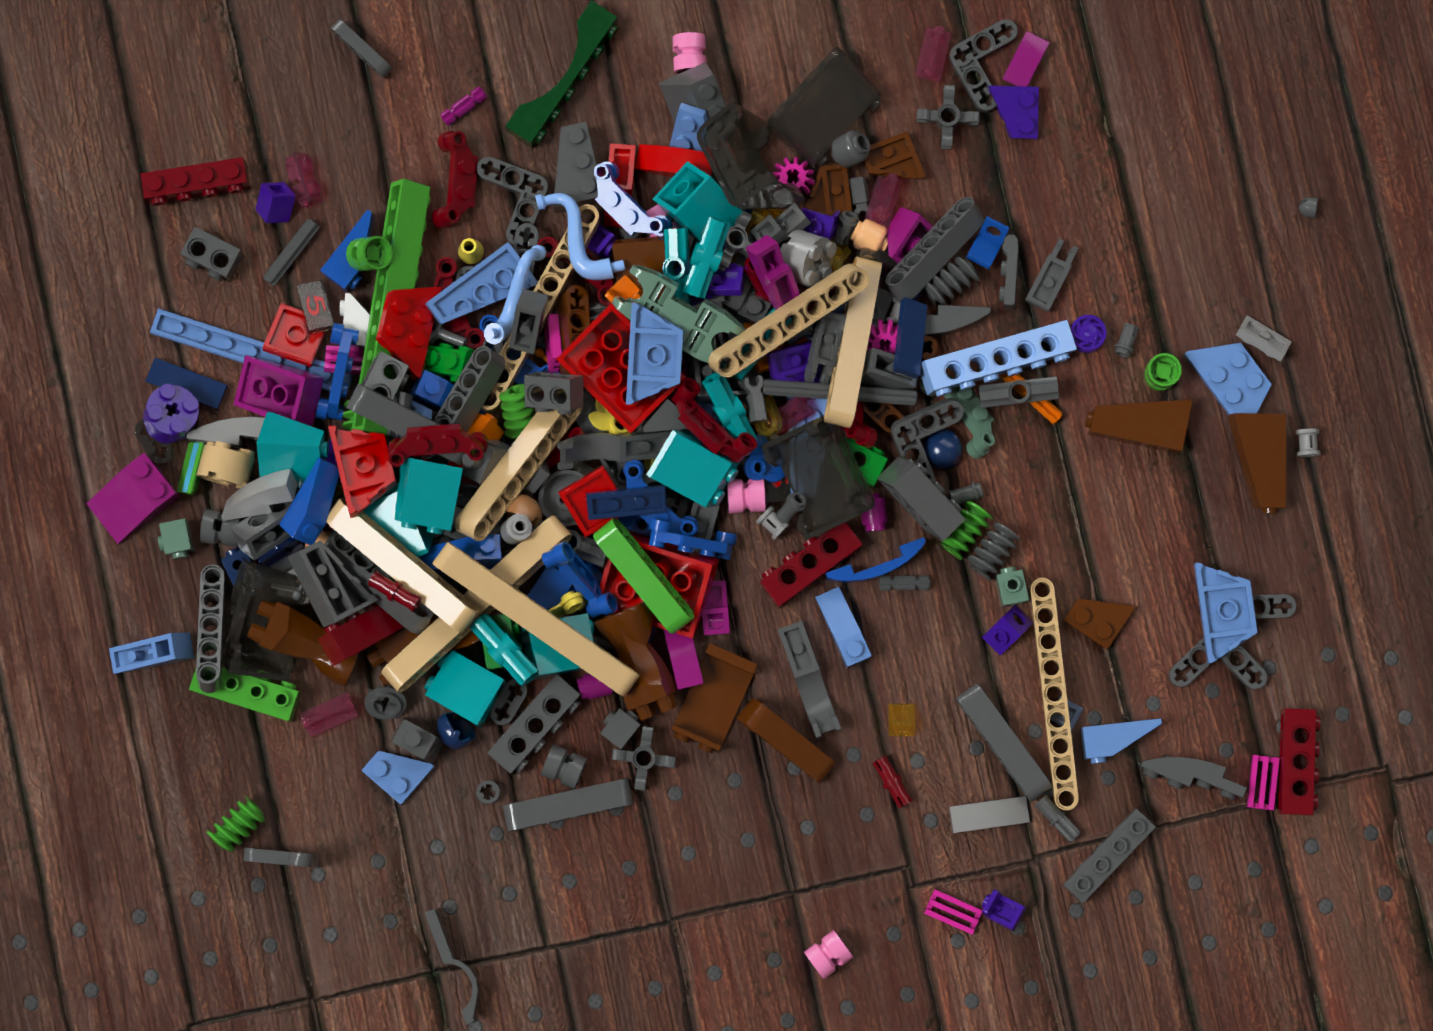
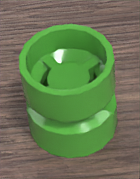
[346,236,393,271]
[1144,353,1181,391]

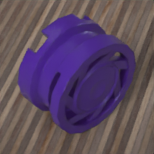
[1070,315,1107,353]

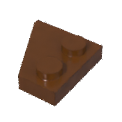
[863,131,926,180]
[806,164,852,216]
[1063,599,1135,650]

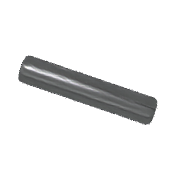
[263,219,319,286]

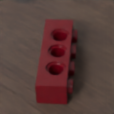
[760,520,863,609]
[1278,708,1320,816]

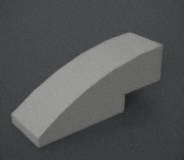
[187,417,265,448]
[221,469,298,521]
[948,796,1030,833]

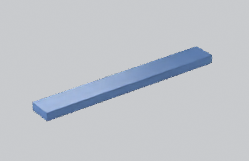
[150,309,354,397]

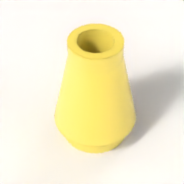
[458,238,484,264]

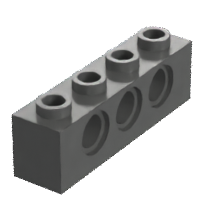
[230,487,338,560]
[487,674,581,774]
[1061,809,1155,903]

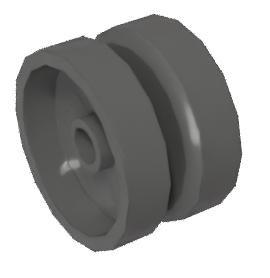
[538,470,584,530]

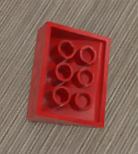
[556,303,686,433]
[600,530,719,639]

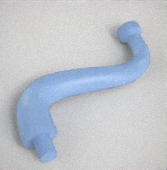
[535,193,626,280]
[484,245,546,344]

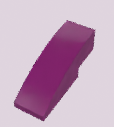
[746,235,800,320]
[664,630,704,691]

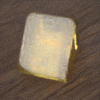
[888,704,915,736]

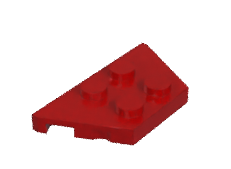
[376,287,442,381]
[328,425,397,518]

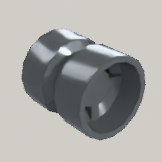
[200,509,243,547]
[541,744,588,790]

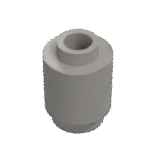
[500,514,532,545]

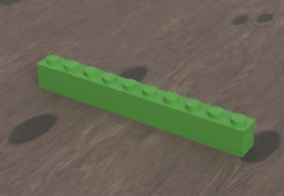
[351,179,430,438]

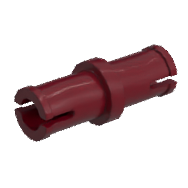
[368,571,422,612]
[871,755,913,809]

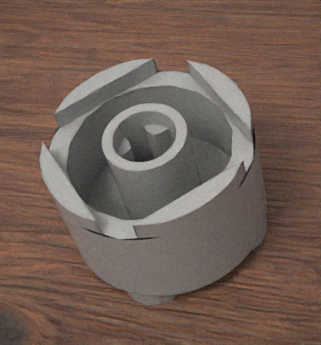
[780,229,837,288]

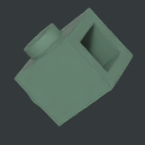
[158,518,194,560]
[995,567,1029,608]

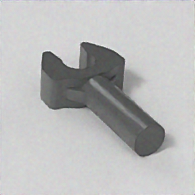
[429,319,468,347]

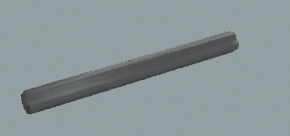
[762,379,917,405]

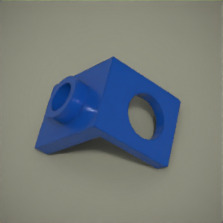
[966,216,1010,269]

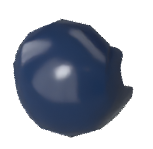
[922,429,963,470]
[437,712,476,750]

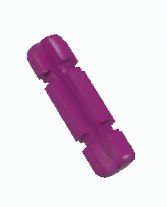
[440,87,487,126]

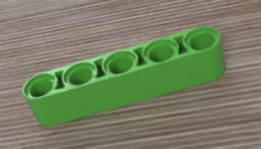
[593,518,695,634]

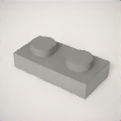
[1236,315,1291,361]

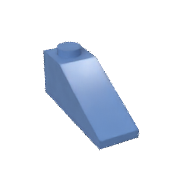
[815,587,872,668]
[109,632,194,674]
[1080,718,1162,764]

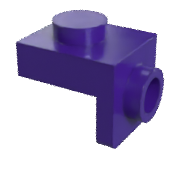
[588,224,619,259]
[982,889,1026,932]

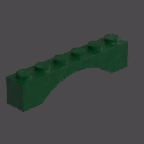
[505,0,619,148]

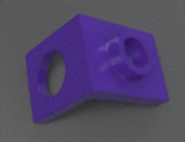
[801,208,841,240]
[982,605,1033,655]

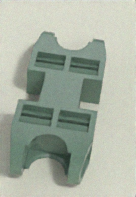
[612,265,745,366]

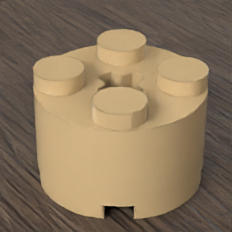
[196,441,255,489]

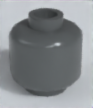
[832,130,870,168]

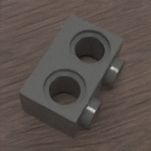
[180,227,244,282]
[362,351,409,402]
[524,371,584,414]

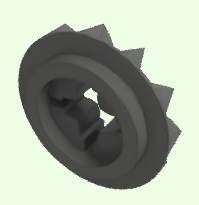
[364,684,406,720]

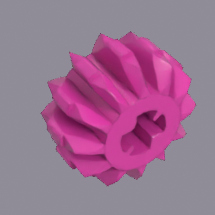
[771,157,814,201]
[867,319,898,355]

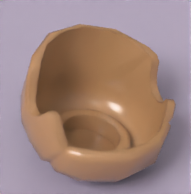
[506,494,542,527]

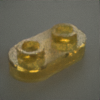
[745,386,782,436]

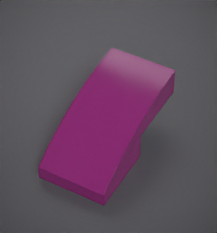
[1003,31,1050,87]
[702,580,730,635]

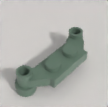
[920,372,995,459]

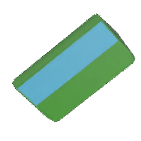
[177,442,205,497]

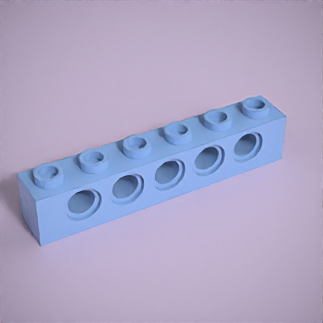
[920,320,1077,397]

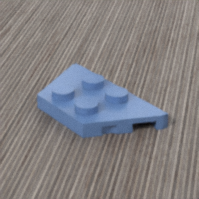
[626,302,684,405]
[1184,343,1272,416]
[1194,563,1257,664]

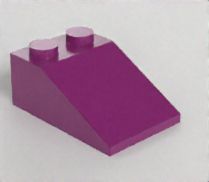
[233,355,324,427]
[86,453,180,545]

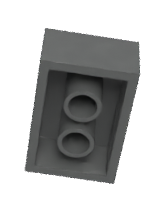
[877,457,965,541]

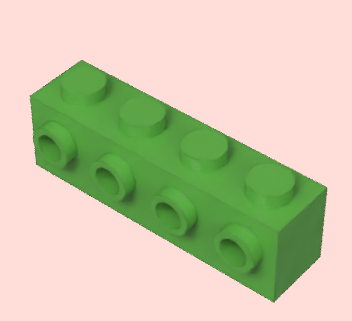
[189,665,301,722]

